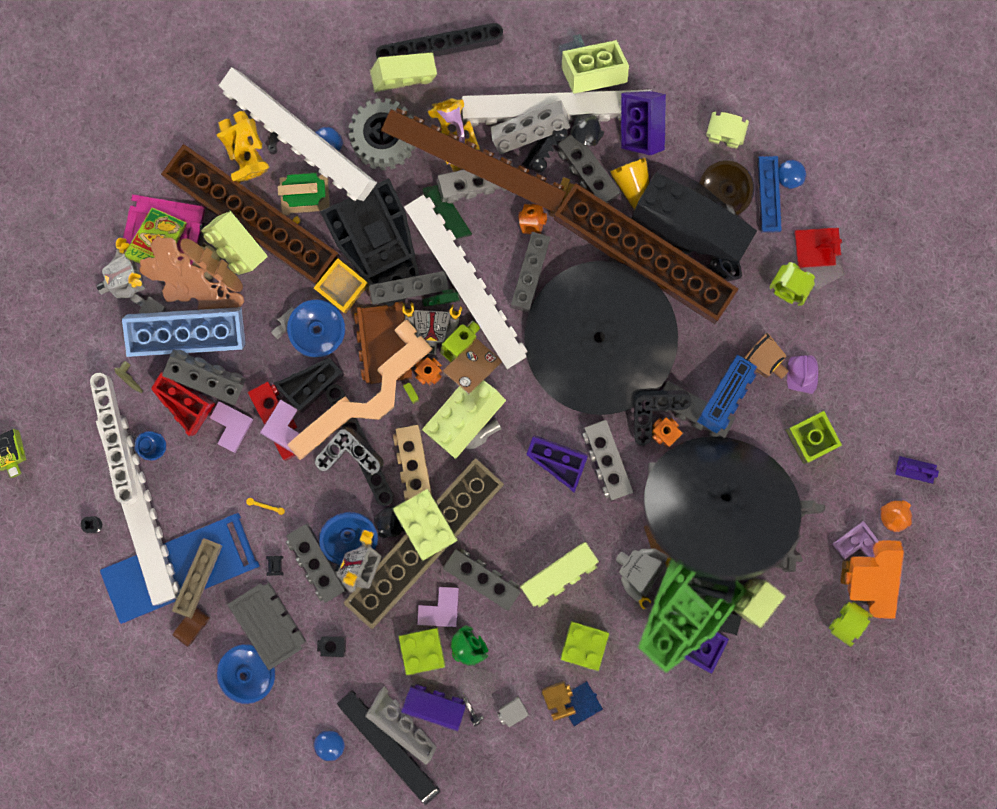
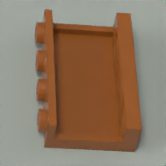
[354,301,413,385]

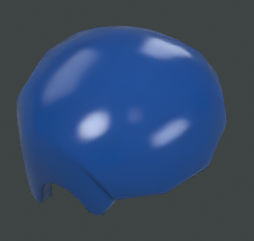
[315,127,343,151]
[779,160,807,189]
[134,431,166,461]
[313,731,345,761]

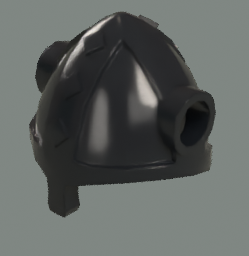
[570,115,605,146]
[709,258,742,282]
[374,506,405,538]

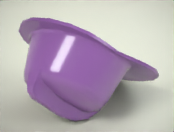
[787,355,818,394]

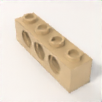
[393,425,432,502]

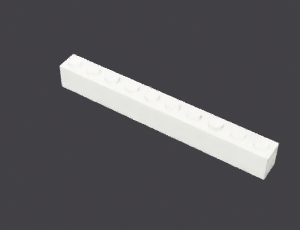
[219,67,377,201]
[462,90,651,126]
[404,195,528,369]
[96,415,180,605]

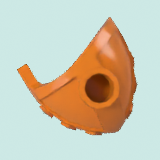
[880,500,912,532]

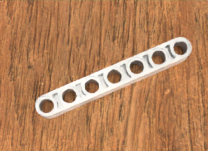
[90,373,138,505]

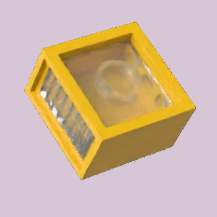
[314,258,369,314]

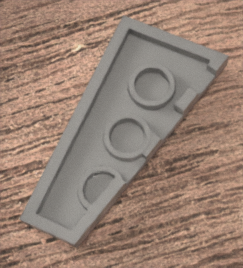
[366,686,437,764]

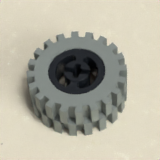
[349,98,415,170]

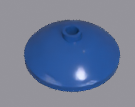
[287,300,345,357]
[319,512,378,565]
[217,645,275,704]

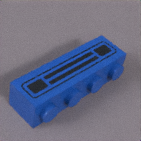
[697,355,757,434]

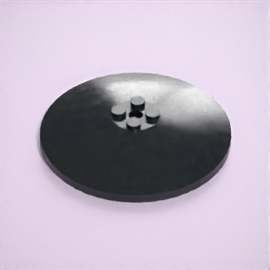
[525,261,678,415]
[643,436,802,580]

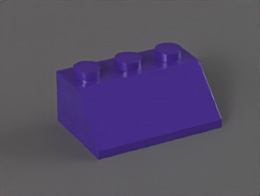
[621,91,666,156]
[402,684,466,731]

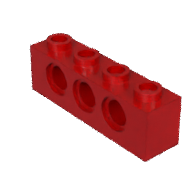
[247,382,298,461]

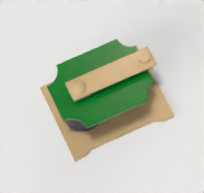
[278,173,330,215]

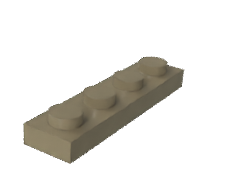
[172,538,222,618]

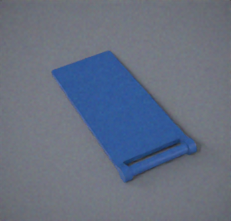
[100,513,260,624]

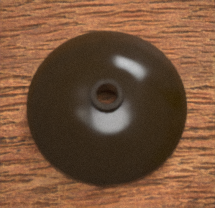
[699,160,754,215]

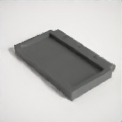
[227,583,306,671]

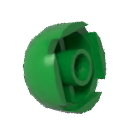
[451,625,488,666]

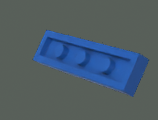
[758,156,782,233]

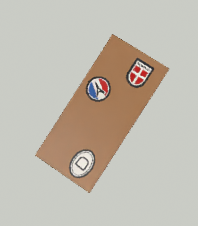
[443,339,502,394]

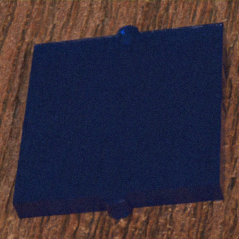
[564,681,603,726]

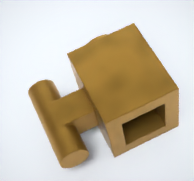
[542,681,576,721]

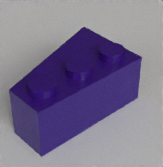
[526,435,588,493]

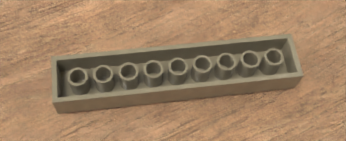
[343,458,504,629]

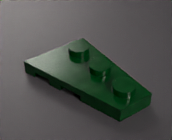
[422,185,472,239]
[422,289,460,307]

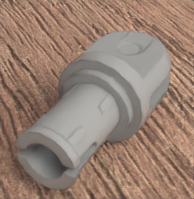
[466,419,502,449]

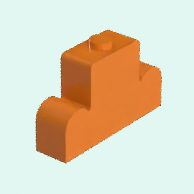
[845,540,904,619]

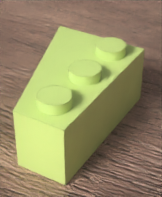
[370,53,437,92]

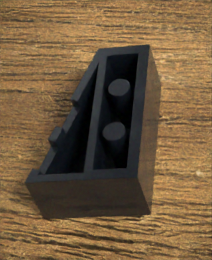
[274,358,345,413]

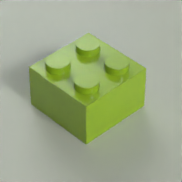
[786,411,842,464]
[560,621,609,671]
[399,627,446,675]

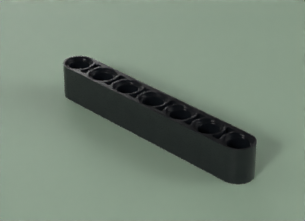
[376,23,503,59]
[326,384,394,506]
[337,690,441,805]

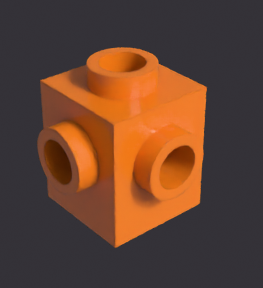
[518,204,547,234]
[415,357,442,386]
[652,417,683,448]

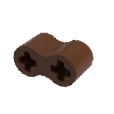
[172,607,210,647]

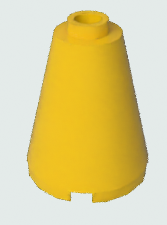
[610,157,650,210]

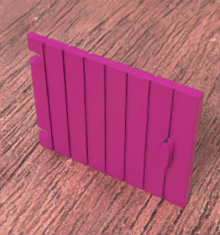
[123,195,205,266]

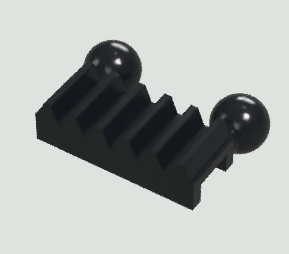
[522,128,567,173]

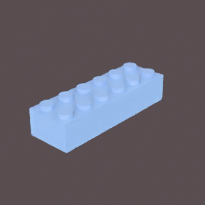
[122,307,246,357]

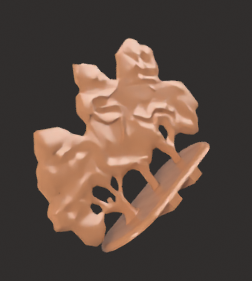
[140,236,244,310]

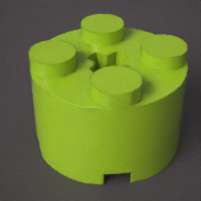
[769,262,815,306]
[828,602,873,647]

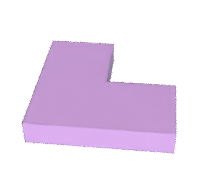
[260,400,300,453]
[210,401,253,453]
[832,521,878,560]
[418,587,459,627]

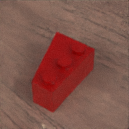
[151,372,215,436]

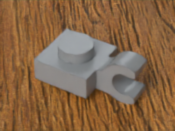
[130,294,166,313]
[271,307,294,340]

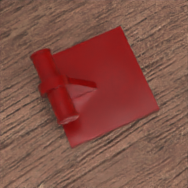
[794,228,842,268]

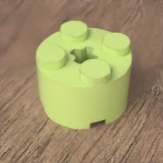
[706,112,749,149]

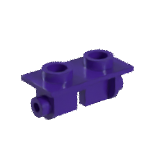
[895,456,939,484]

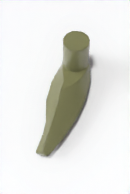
[114,361,143,393]

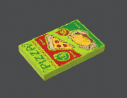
[124,208,187,263]

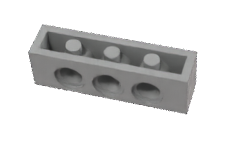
[491,100,570,155]
[436,159,513,203]
[582,420,633,501]

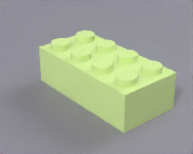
[422,380,506,459]
[520,542,599,607]

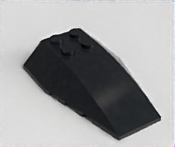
[631,165,757,263]
[320,178,420,307]

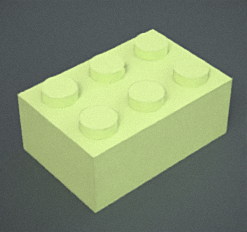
[562,40,629,94]
[201,211,268,275]
[393,489,458,561]
[733,578,785,628]

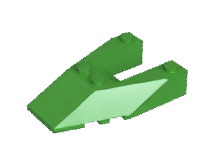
[638,558,747,673]

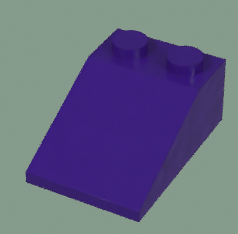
[684,632,729,674]

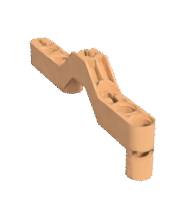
[287,320,432,460]

